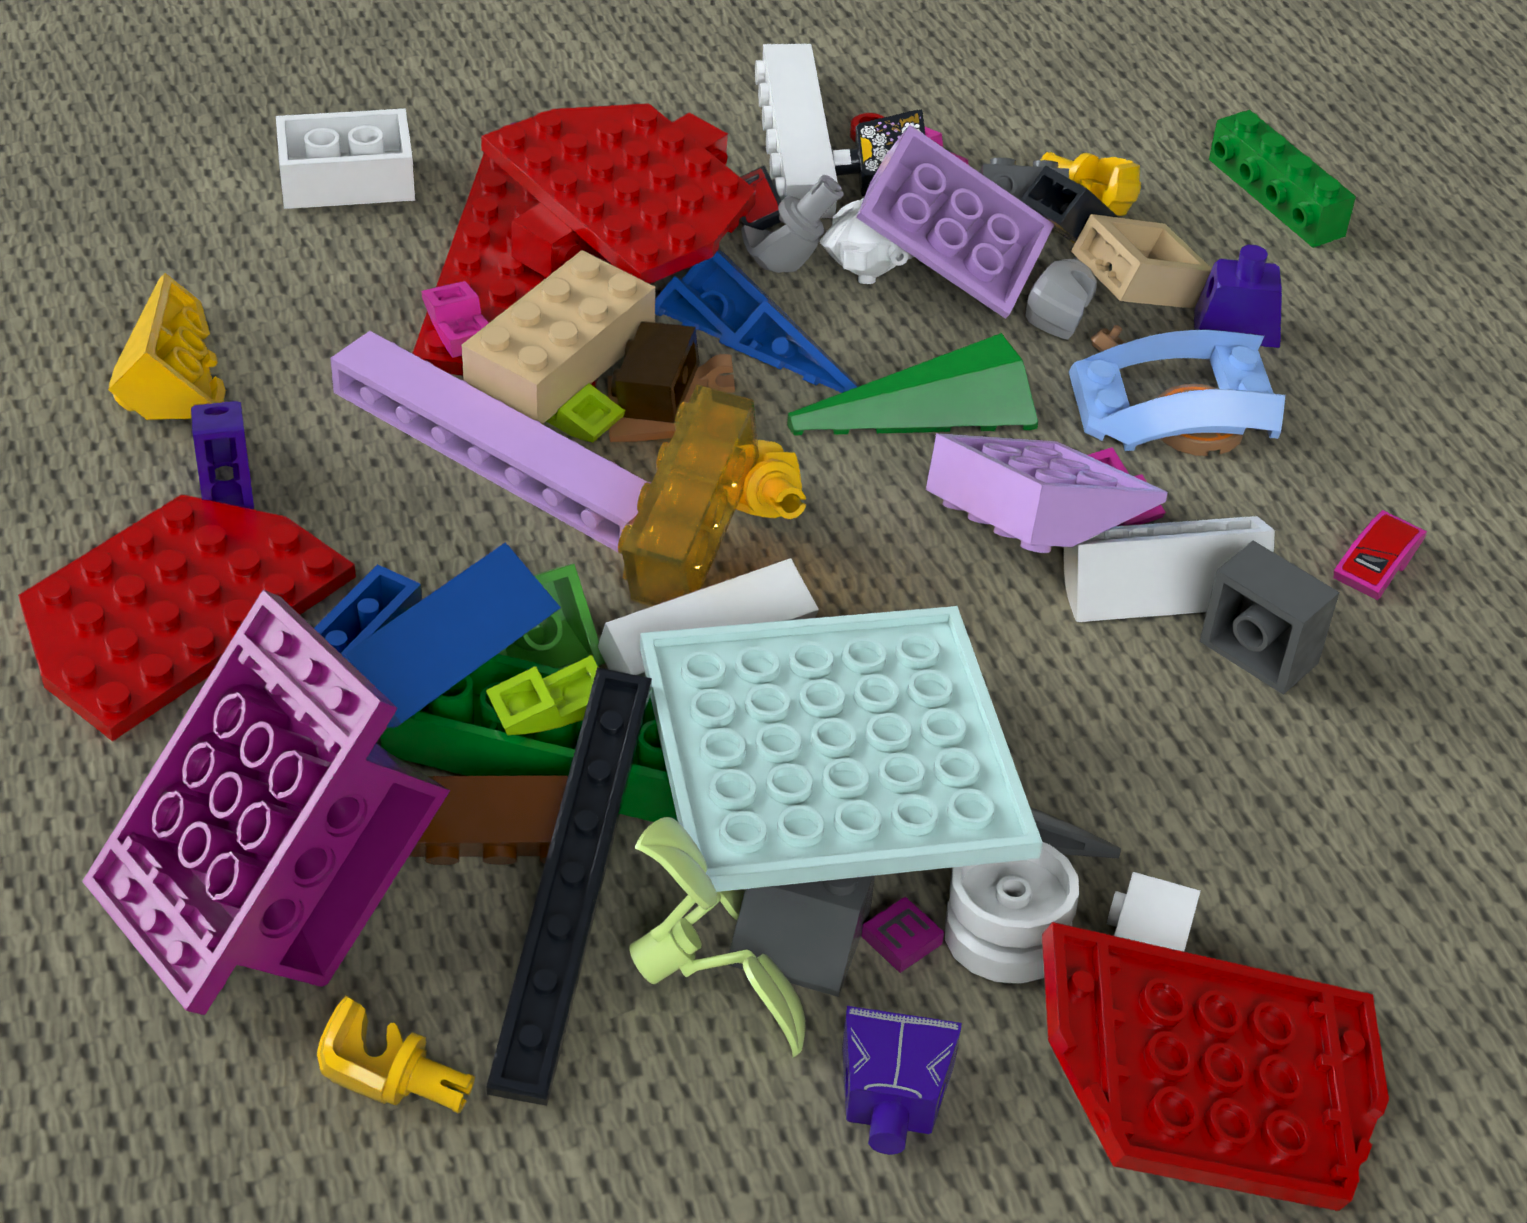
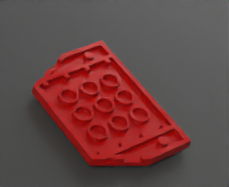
[481,103,756,284]
[18,494,356,742]
[1042,922,1389,1211]

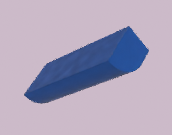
[343,542,561,728]

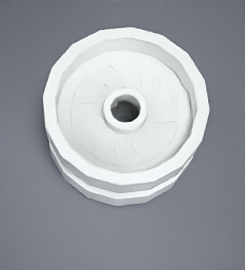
[945,842,1079,984]

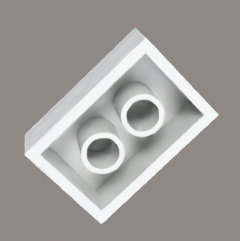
[276,108,415,209]

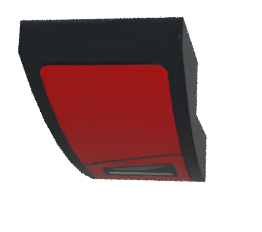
[740,165,782,231]

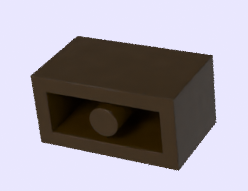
[611,321,700,423]

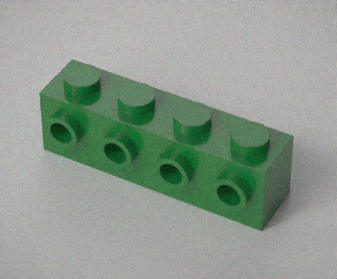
[1209,110,1356,248]

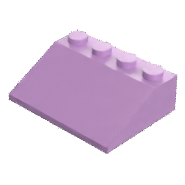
[856,125,1054,319]
[926,433,1168,553]

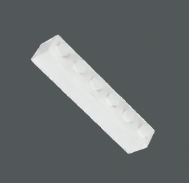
[755,44,838,218]

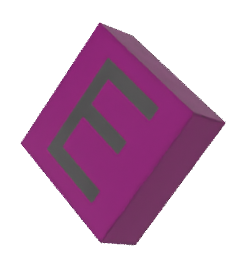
[861,897,944,973]

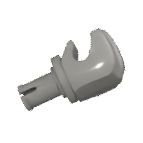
[741,175,844,273]
[1025,256,1097,340]

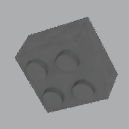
[1200,540,1340,695]

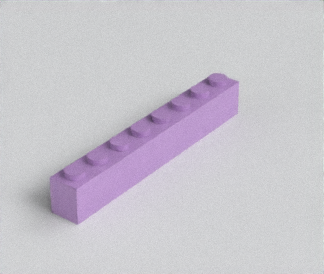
[330,331,665,557]

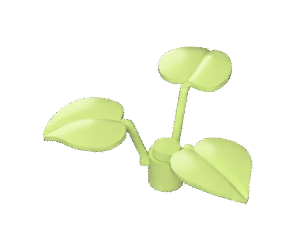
[629,817,805,1057]

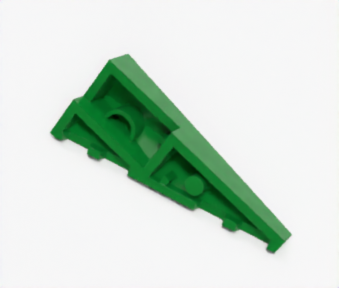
[787,333,1038,435]

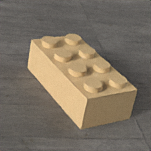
[462,250,655,424]

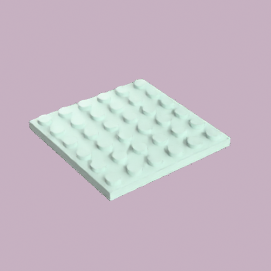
[640,606,1043,892]

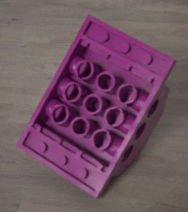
[82,590,450,1015]

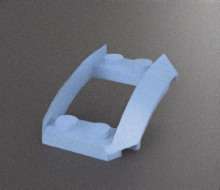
[1069,330,1286,451]

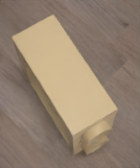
[1071,214,1212,308]

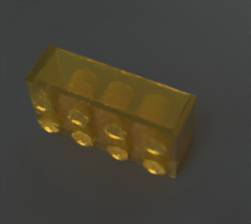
[618,385,759,606]

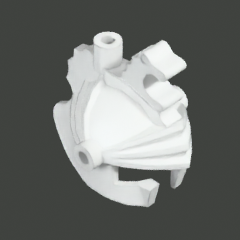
[819,198,914,284]

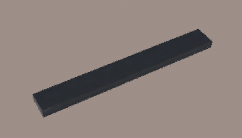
[486,667,652,1106]

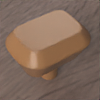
[1091,325,1125,352]

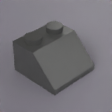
[729,876,875,997]

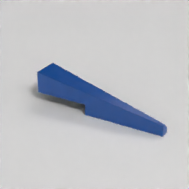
[655,250,859,393]

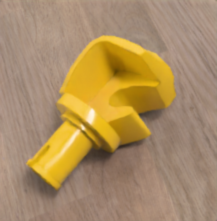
[1040,152,1141,216]
[723,440,806,519]
[317,996,475,1113]

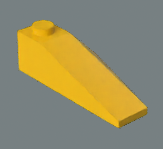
[108,273,226,420]

